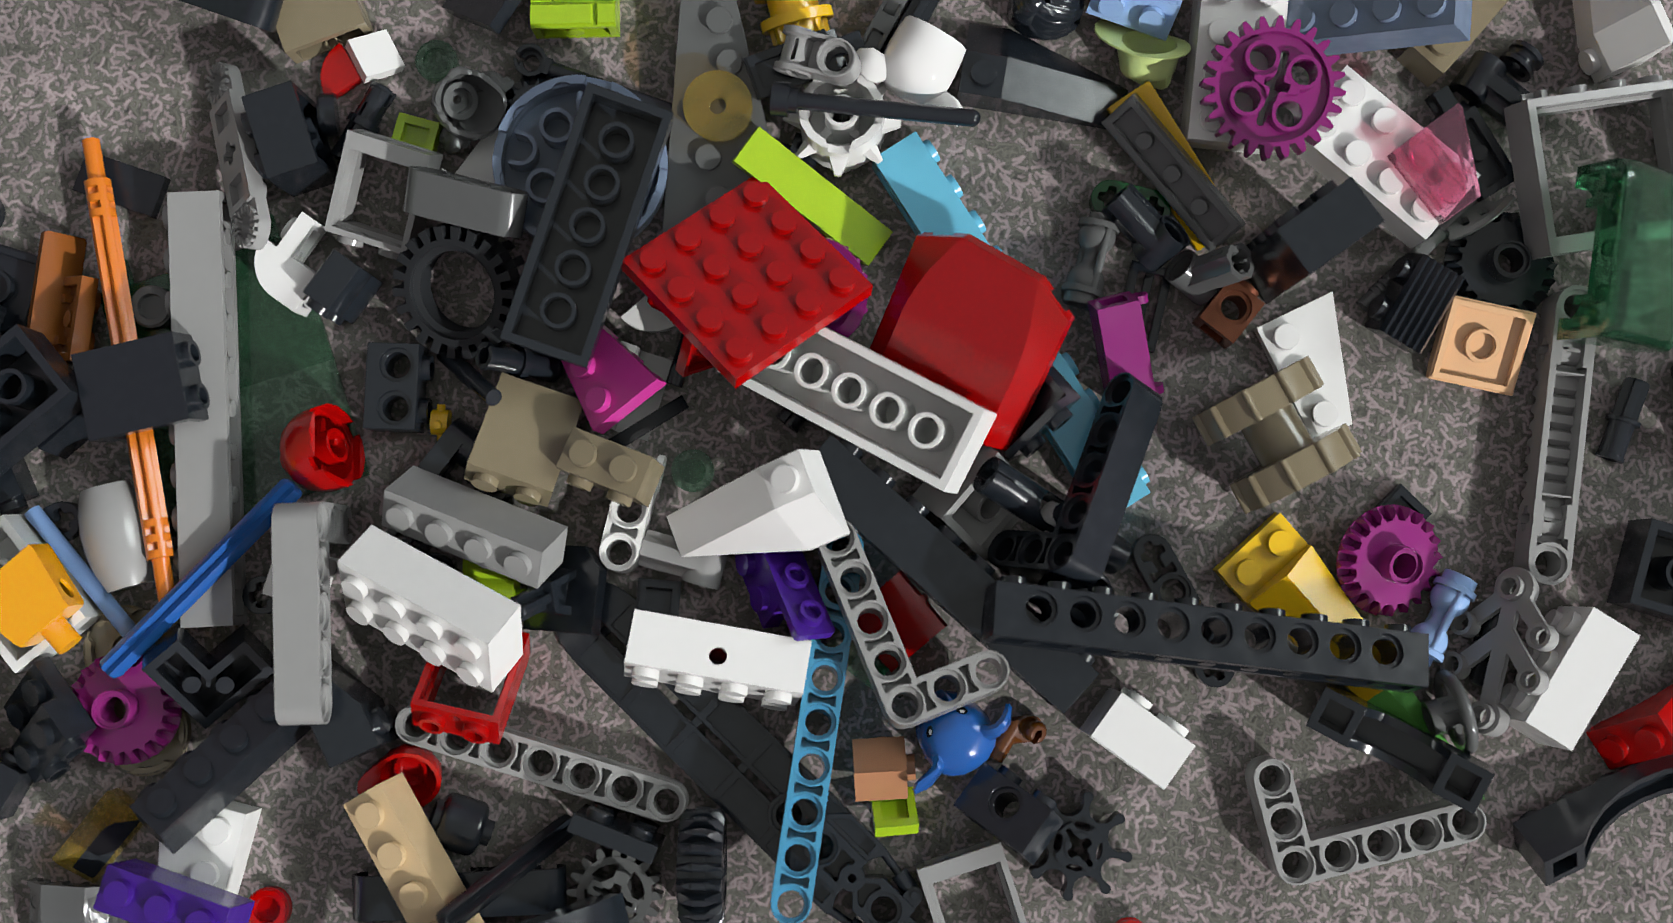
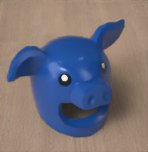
[913,689,1012,794]

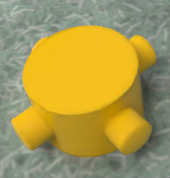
[430,404,452,441]

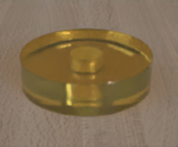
[683,70,753,142]

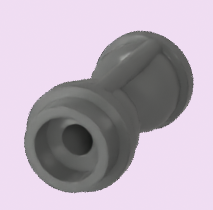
[1061,211,1120,310]

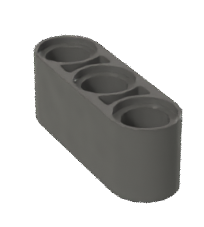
[403,166,529,238]

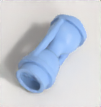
[1411,569,1478,667]

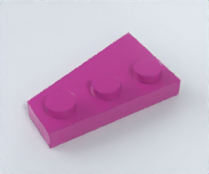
[562,325,667,434]

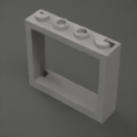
[1503,74,1673,260]

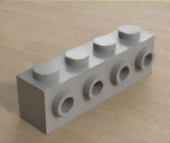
[382,465,568,589]

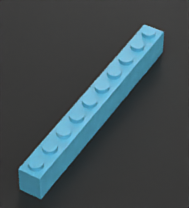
[872,131,1151,507]

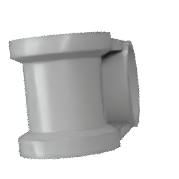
[773,24,861,86]

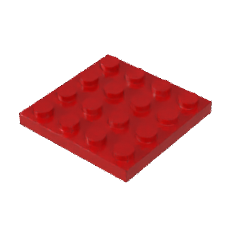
[622,177,873,389]

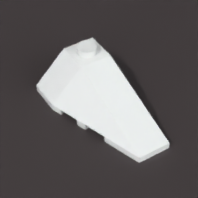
[1572,0,1673,84]

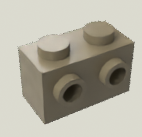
[556,426,665,508]

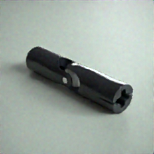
[974,457,1131,574]

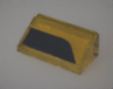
[52,788,143,884]

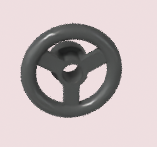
[1421,669,1479,755]

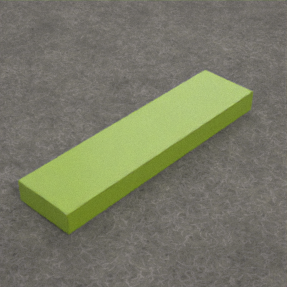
[731,126,893,266]

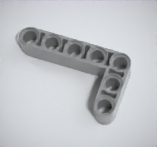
[271,501,353,726]
[816,521,1010,729]
[1245,755,1487,885]

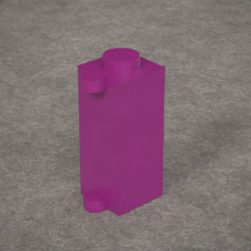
[1087,291,1164,394]

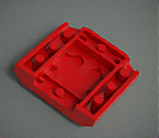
[870,232,1075,451]

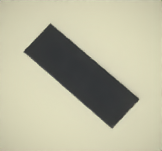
[608,395,689,446]

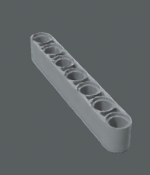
[395,706,689,822]

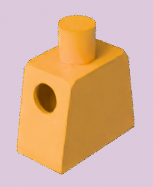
[0,543,84,655]

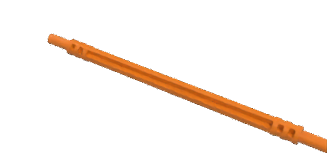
[82,137,175,602]

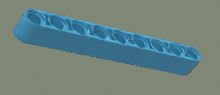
[770,534,864,923]

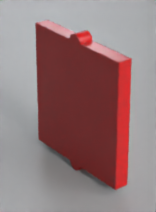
[857,571,947,672]

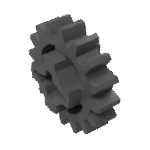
[567,846,664,923]

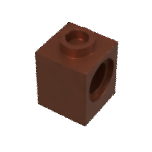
[1192,280,1265,349]

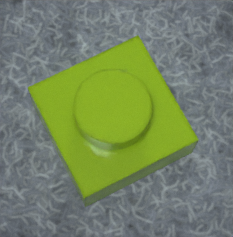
[392,112,443,152]
[870,786,919,837]

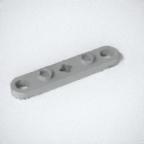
[205,62,271,250]

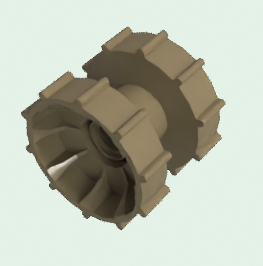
[1192,356,1362,514]

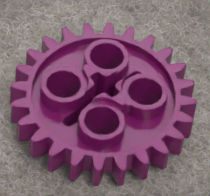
[1199,15,1346,162]

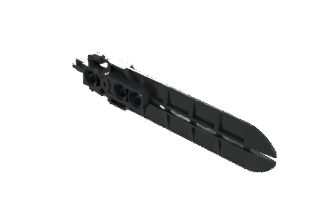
[557,582,924,923]

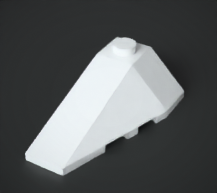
[666,449,851,557]

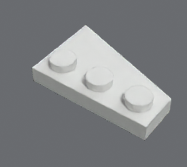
[1254,291,1352,438]

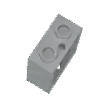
[324,129,443,260]
[915,838,1027,923]

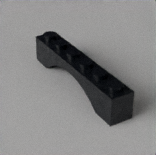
[1513,754,1673,886]

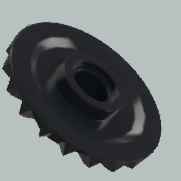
[1444,212,1558,311]

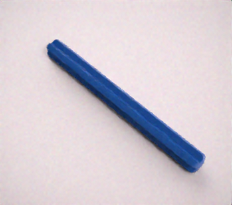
[99,478,302,678]

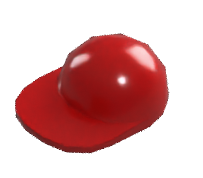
[357,744,442,808]

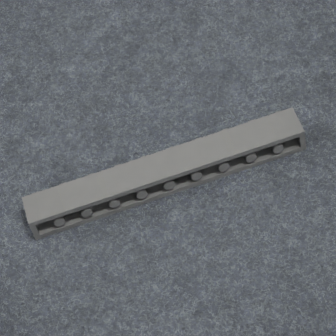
[162,190,247,628]

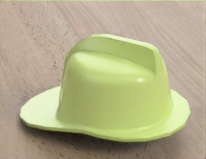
[1094,19,1191,90]

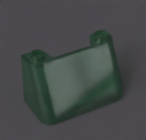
[1556,158,1673,353]

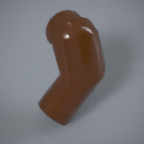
[990,714,1047,763]

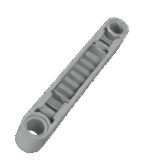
[1513,285,1600,585]

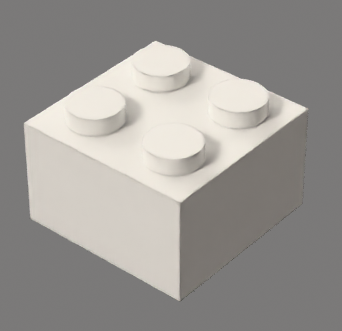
[1079,687,1195,790]

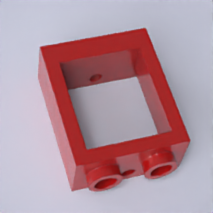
[410,632,530,745]

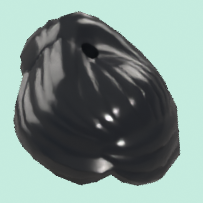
[1007,0,1084,41]

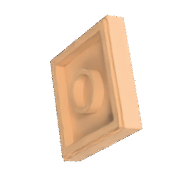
[1426,295,1537,396]

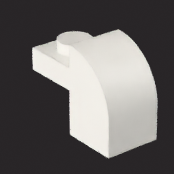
[254,212,326,317]

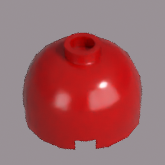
[279,403,365,493]

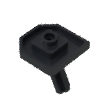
[510,545,607,636]

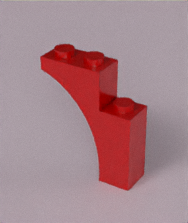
[1586,684,1673,770]

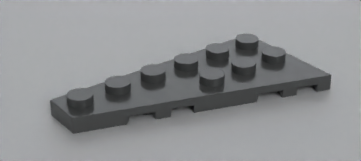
[662,0,769,234]

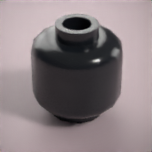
[429,792,495,856]

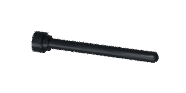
[770,80,981,127]

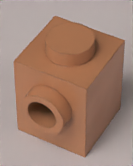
[852,736,916,802]

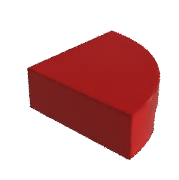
[320,43,363,99]

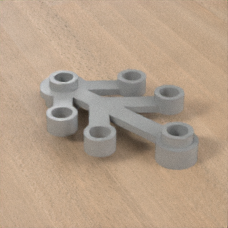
[1440,567,1559,737]

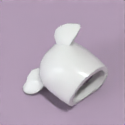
[856,15,966,127]

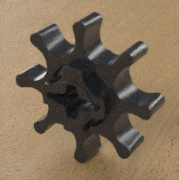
[1029,789,1132,901]

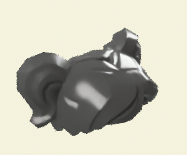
[431,66,514,155]

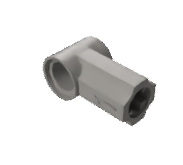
[638,529,728,590]

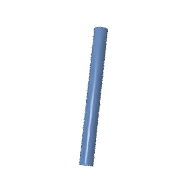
[24,505,136,637]

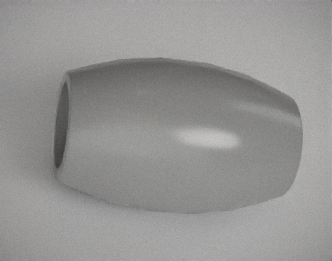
[77,480,155,593]

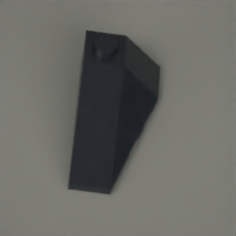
[957,22,1128,129]

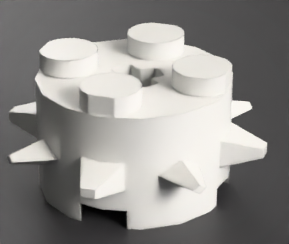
[783,67,901,177]

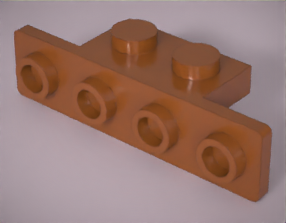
[27,230,101,365]

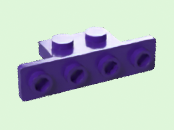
[735,551,835,641]

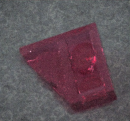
[1387,103,1481,225]

